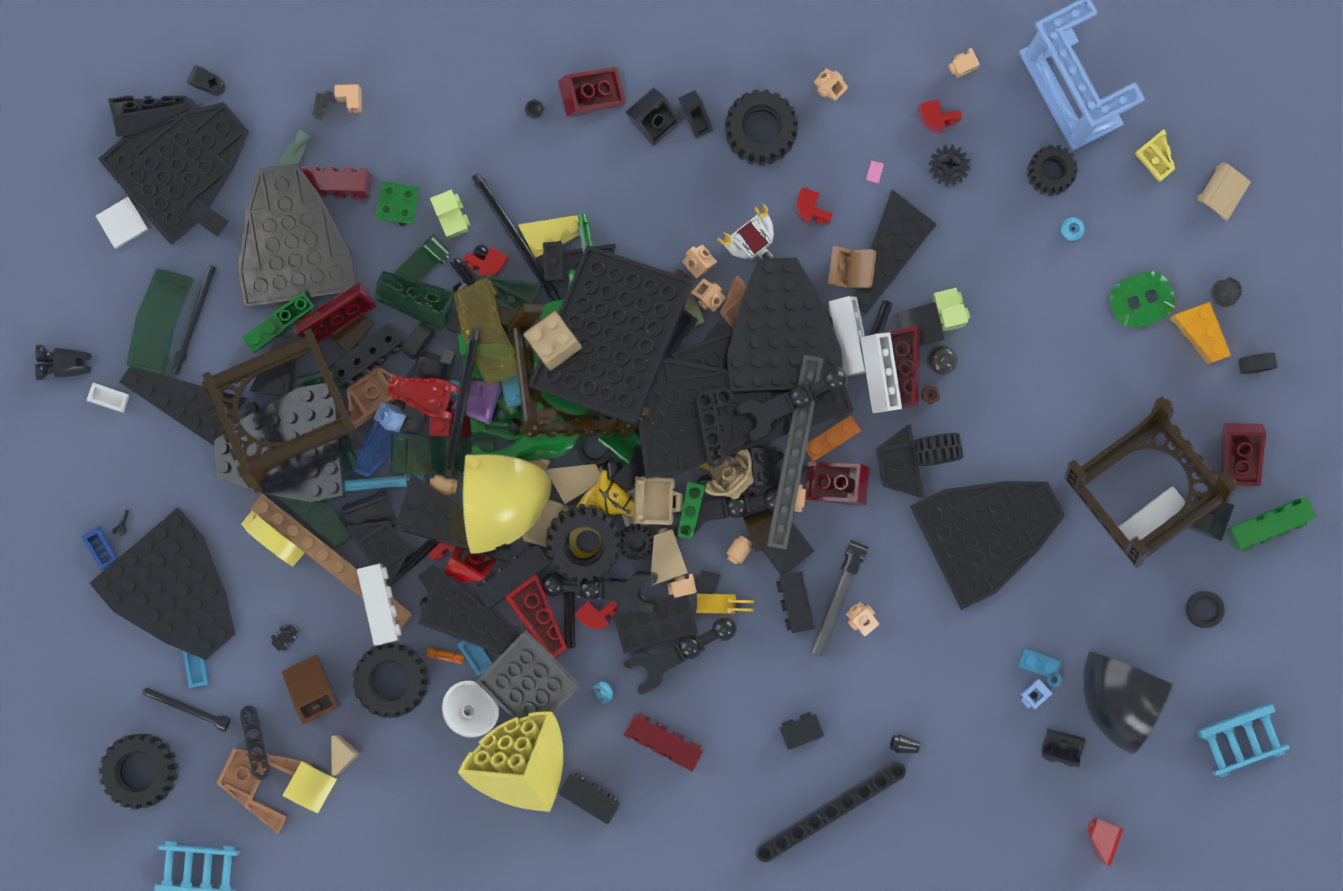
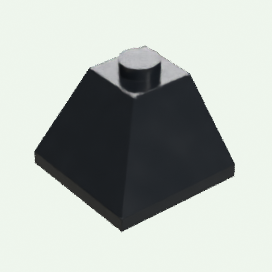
[1188,491,1235,541]

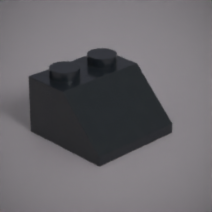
[625,88,682,146]

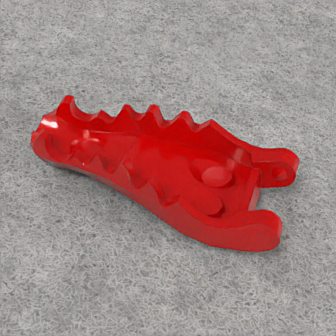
[388,376,460,420]

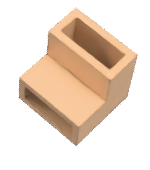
[335,84,362,113]

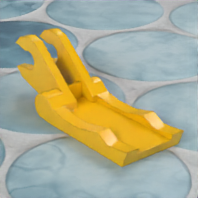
[696,594,754,614]

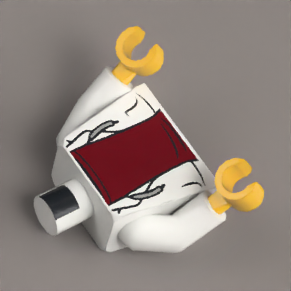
[717,203,774,260]

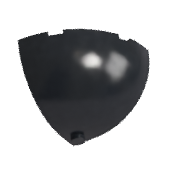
[1083,652,1173,754]

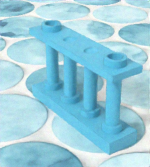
[1196,704,1290,777]
[155,841,240,891]

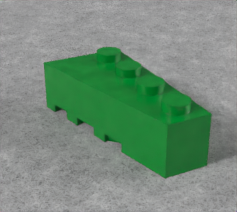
[1227,497,1317,552]

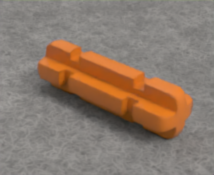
[426,647,465,664]

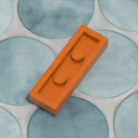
[806,415,861,462]

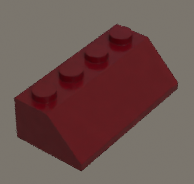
[295,282,377,343]

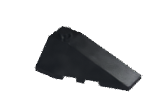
[108,96,190,137]

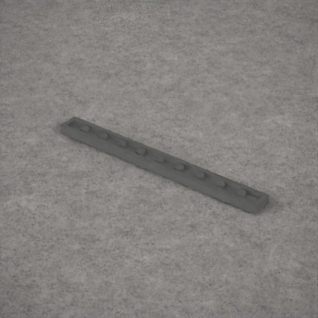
[767,355,823,550]

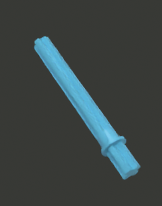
[345,473,425,492]

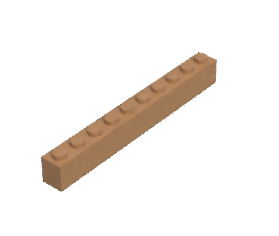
[250,494,414,629]

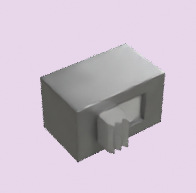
[440,348,456,364]

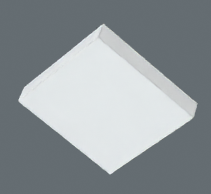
[96,197,149,249]

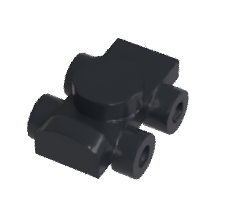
[271,624,298,651]

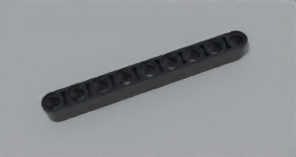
[756,761,906,862]

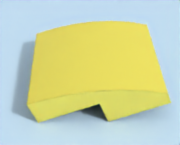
[282,761,337,813]

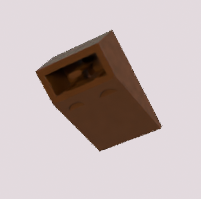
[281,654,342,724]

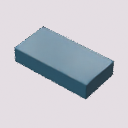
[457,641,493,677]
[183,651,209,688]

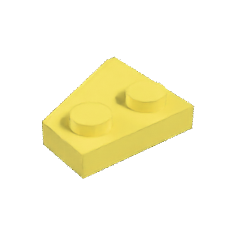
[1135,129,1175,182]

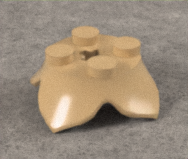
[705,449,754,499]

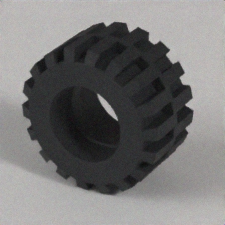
[1027,145,1078,196]
[912,433,964,467]

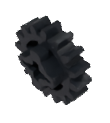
[929,145,970,187]

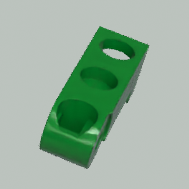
[678,482,705,540]

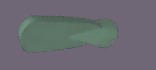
[277,129,311,166]

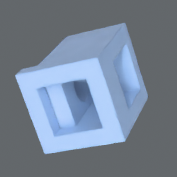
[373,402,406,432]
[1020,679,1052,709]

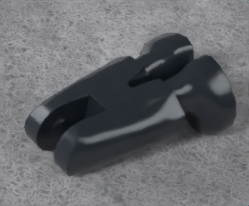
[35,345,91,381]

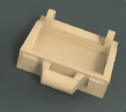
[633,477,684,525]
[522,500,569,548]

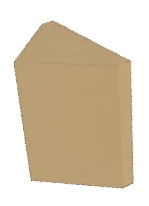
[331,734,360,776]

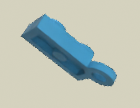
[1017,648,1062,688]

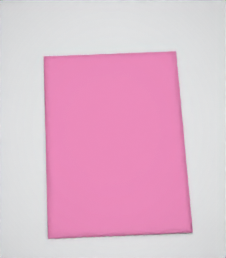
[866,160,884,183]

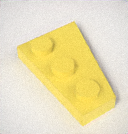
[518,215,580,259]

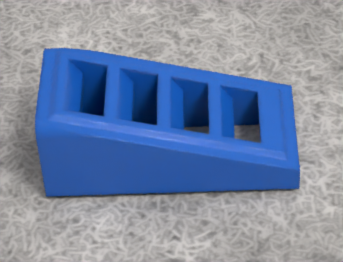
[81,526,118,570]

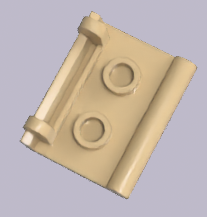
[1197,162,1251,221]

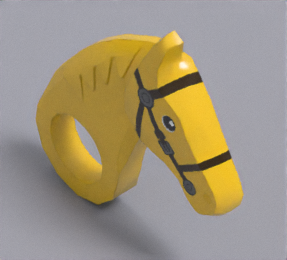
[569,470,634,558]

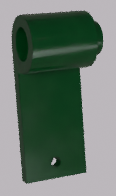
[393,234,450,291]

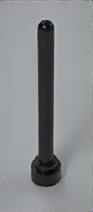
[142,688,231,732]

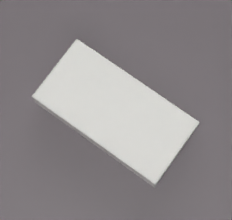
[87,383,130,413]

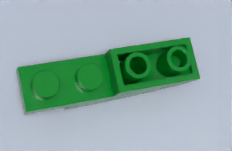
[242,292,315,353]

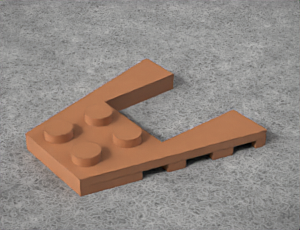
[216,747,313,834]

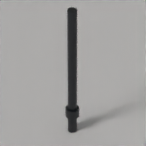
[171,265,216,375]

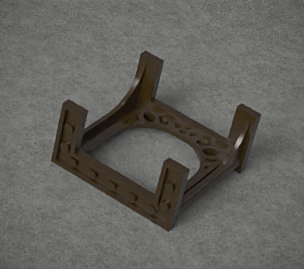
[507,304,650,438]
[201,328,363,493]
[1064,396,1237,569]

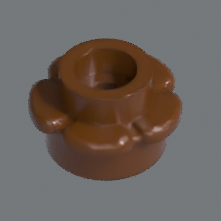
[921,386,940,405]

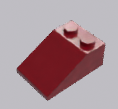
[558,67,626,117]
[1221,423,1266,486]
[805,462,869,506]

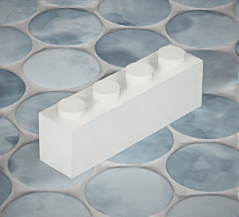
[828,296,866,376]
[861,332,902,413]
[1118,486,1185,541]
[357,564,401,646]

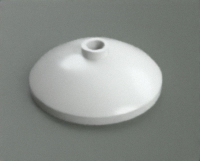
[442,681,499,738]

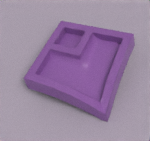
[451,380,502,424]

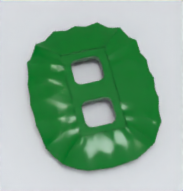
[1110,271,1175,328]

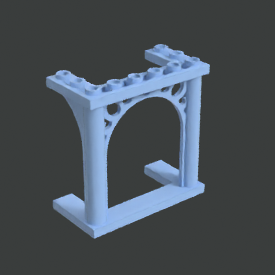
[1019,0,1145,152]

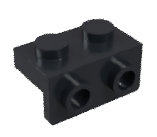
[1041,728,1086,767]

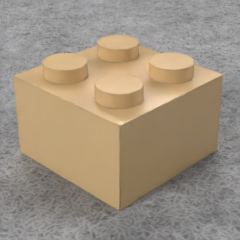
[524,311,582,371]

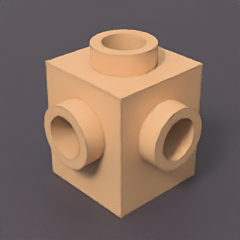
[814,68,848,101]
[682,244,717,279]
[691,279,726,312]
[846,602,879,636]

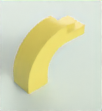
[241,511,305,567]

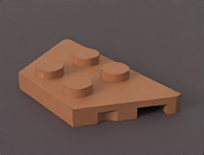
[719,275,747,330]
[346,366,396,429]

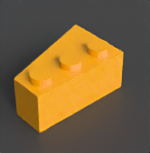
[1170,302,1231,365]

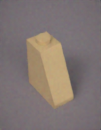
[546,464,603,505]
[651,527,688,586]

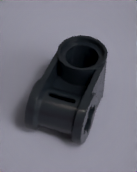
[186,65,225,96]

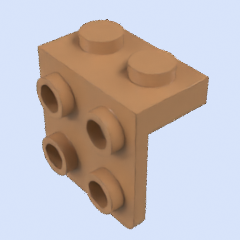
[828,246,876,288]

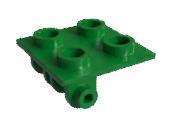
[375,181,419,225]
[598,419,641,463]

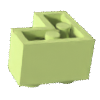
[430,190,470,240]
[932,288,970,332]

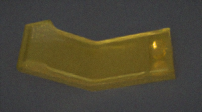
[454,277,518,387]

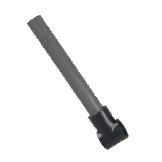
[811,540,869,657]

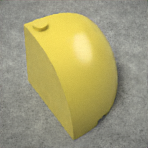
[463,455,552,554]
[458,712,563,812]

